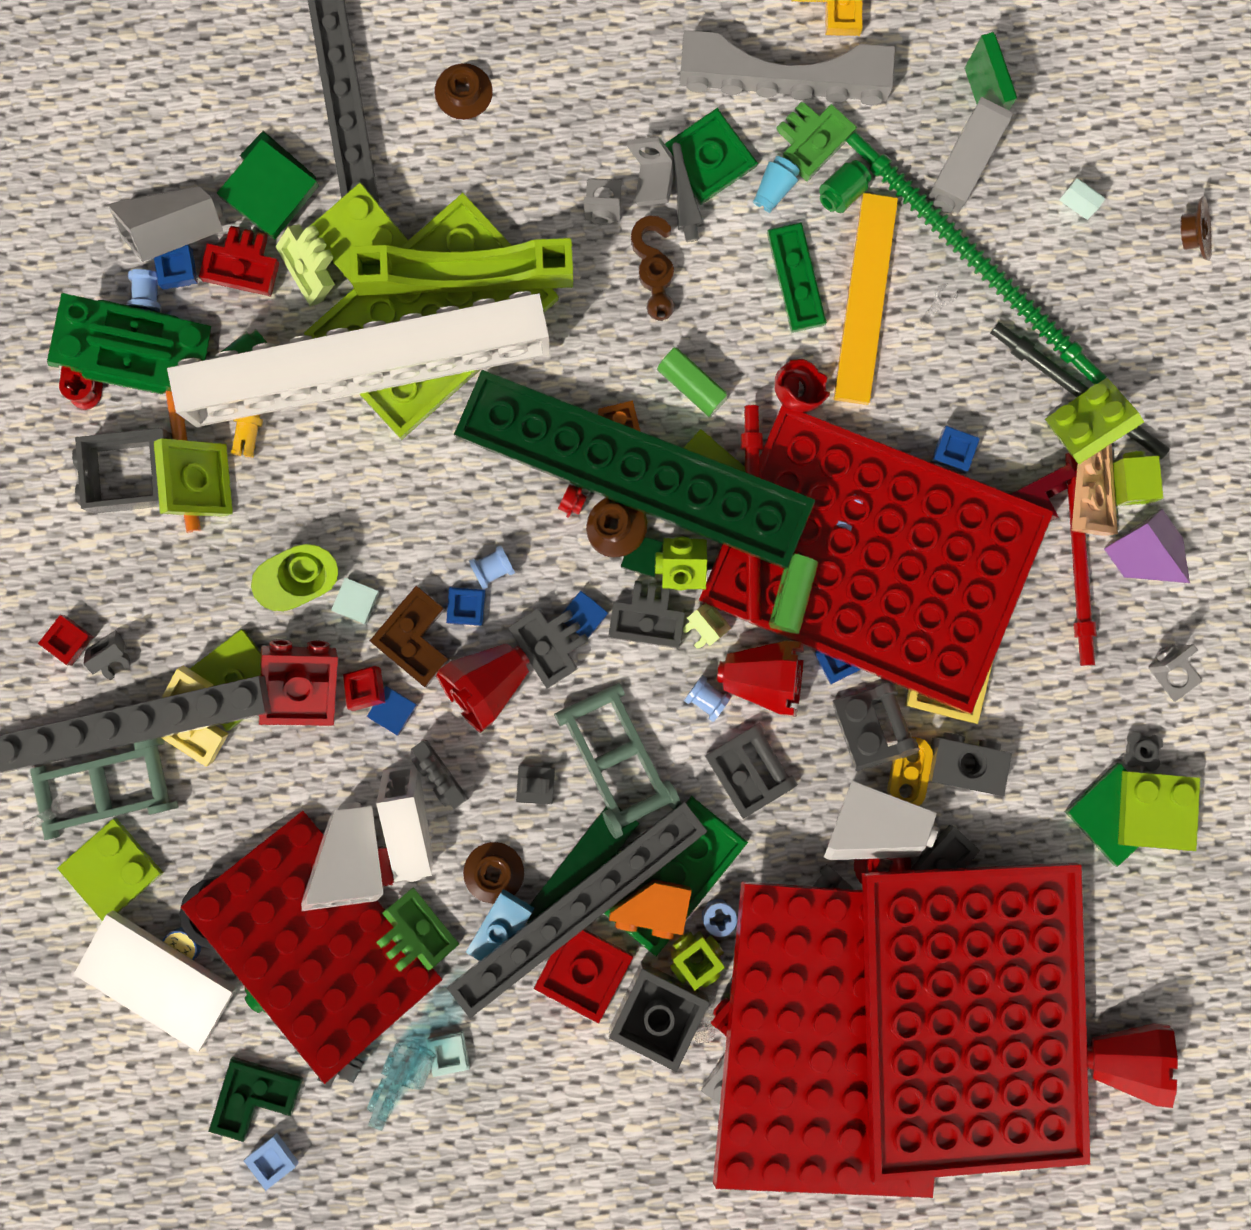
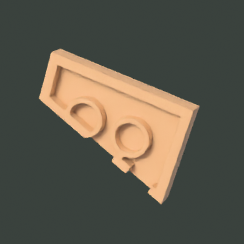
[1072,443,1118,536]

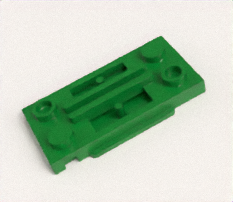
[47,293,212,394]

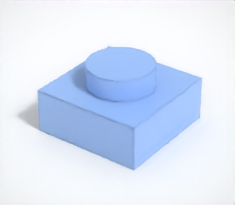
[243,1133,299,1191]

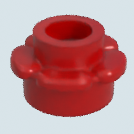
[558,483,587,518]

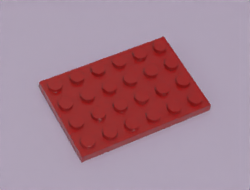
[181,811,442,1084]

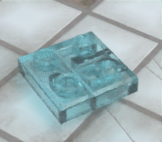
[367,1036,436,1131]

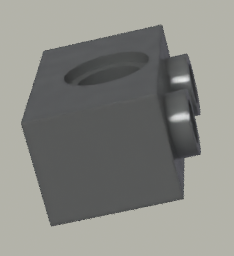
[929,732,1012,796]

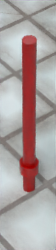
[741,405,763,621]
[1065,453,1097,666]

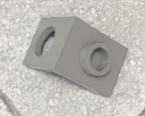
[627,137,675,206]
[584,179,622,225]
[1148,644,1202,702]

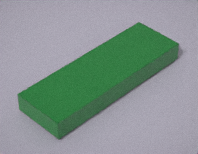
[767,222,827,333]

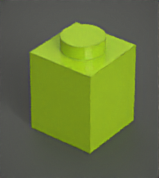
[1113,451,1164,506]

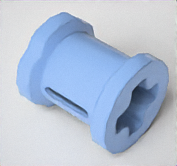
[127,269,161,312]
[469,545,515,590]
[684,675,732,722]
[702,899,737,937]

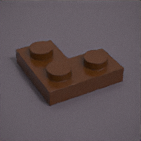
[369,586,449,688]

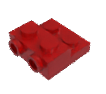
[259,639,338,726]

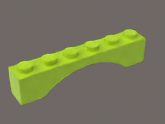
[350,238,573,296]

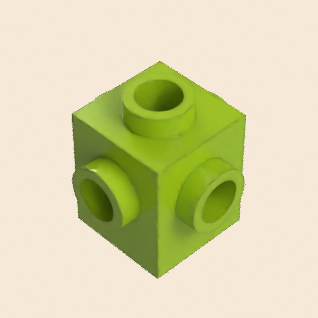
[655,537,707,591]
[670,931,725,990]

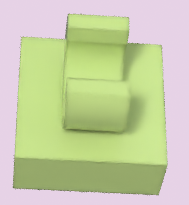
[682,603,732,648]

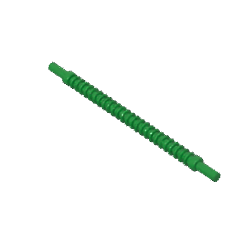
[846,131,1107,385]

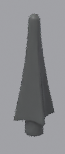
[673,143,703,242]

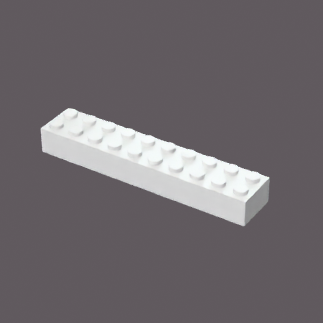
[167,291,550,427]

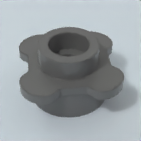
[1124,731,1163,771]

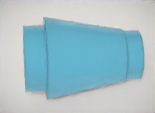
[753,156,800,213]

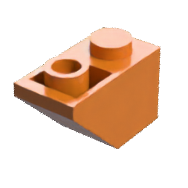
[609,879,692,939]

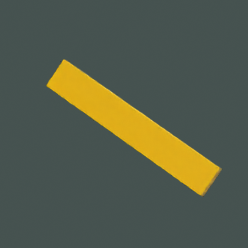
[833,193,898,405]

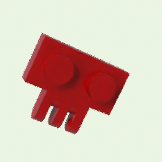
[199,226,280,297]

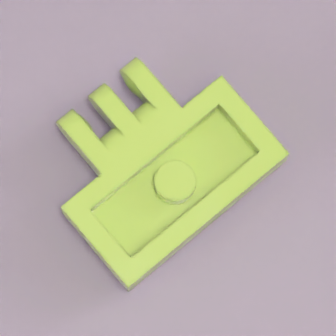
[275,224,335,306]

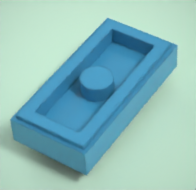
[466,889,534,961]

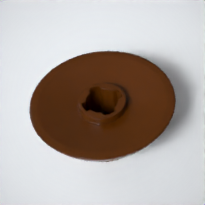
[434,63,493,120]
[1181,196,1212,261]
[586,498,647,558]
[463,842,524,904]

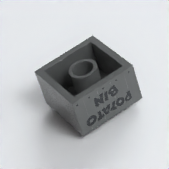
[609,961,710,1072]

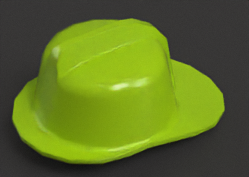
[251,544,338,612]

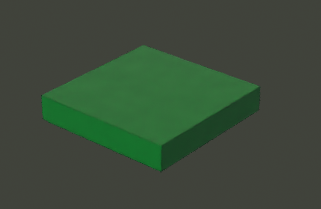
[964,32,1017,110]
[665,108,758,205]
[217,139,319,240]
[1064,763,1139,867]

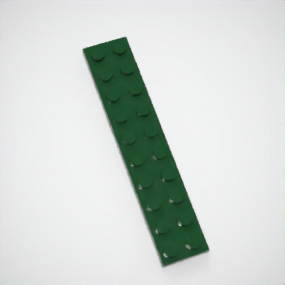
[454,370,815,570]

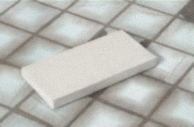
[74,910,237,1052]

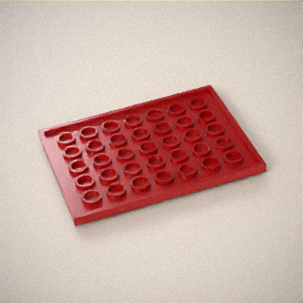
[699,404,1054,714]
[862,862,1091,1183]
[713,881,935,1198]

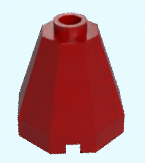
[717,641,804,717]
[436,643,529,733]
[1087,1023,1178,1108]

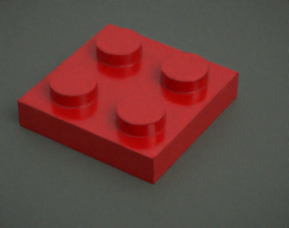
[534,929,633,1024]

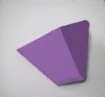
[1104,509,1190,583]

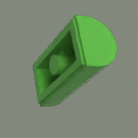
[657,347,727,418]
[769,554,818,634]

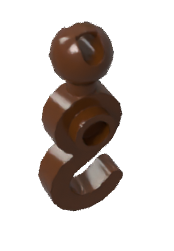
[631,215,674,321]

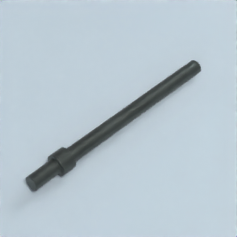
[990,322,1170,460]

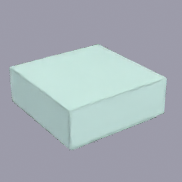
[1060,178,1105,220]
[331,578,380,625]
[426,1031,470,1077]

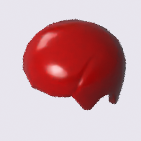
[774,359,830,412]

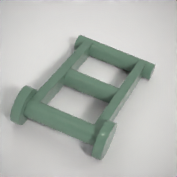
[554,683,681,839]
[30,738,179,841]

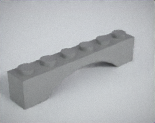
[679,30,895,106]

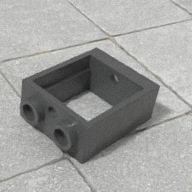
[72,428,172,514]

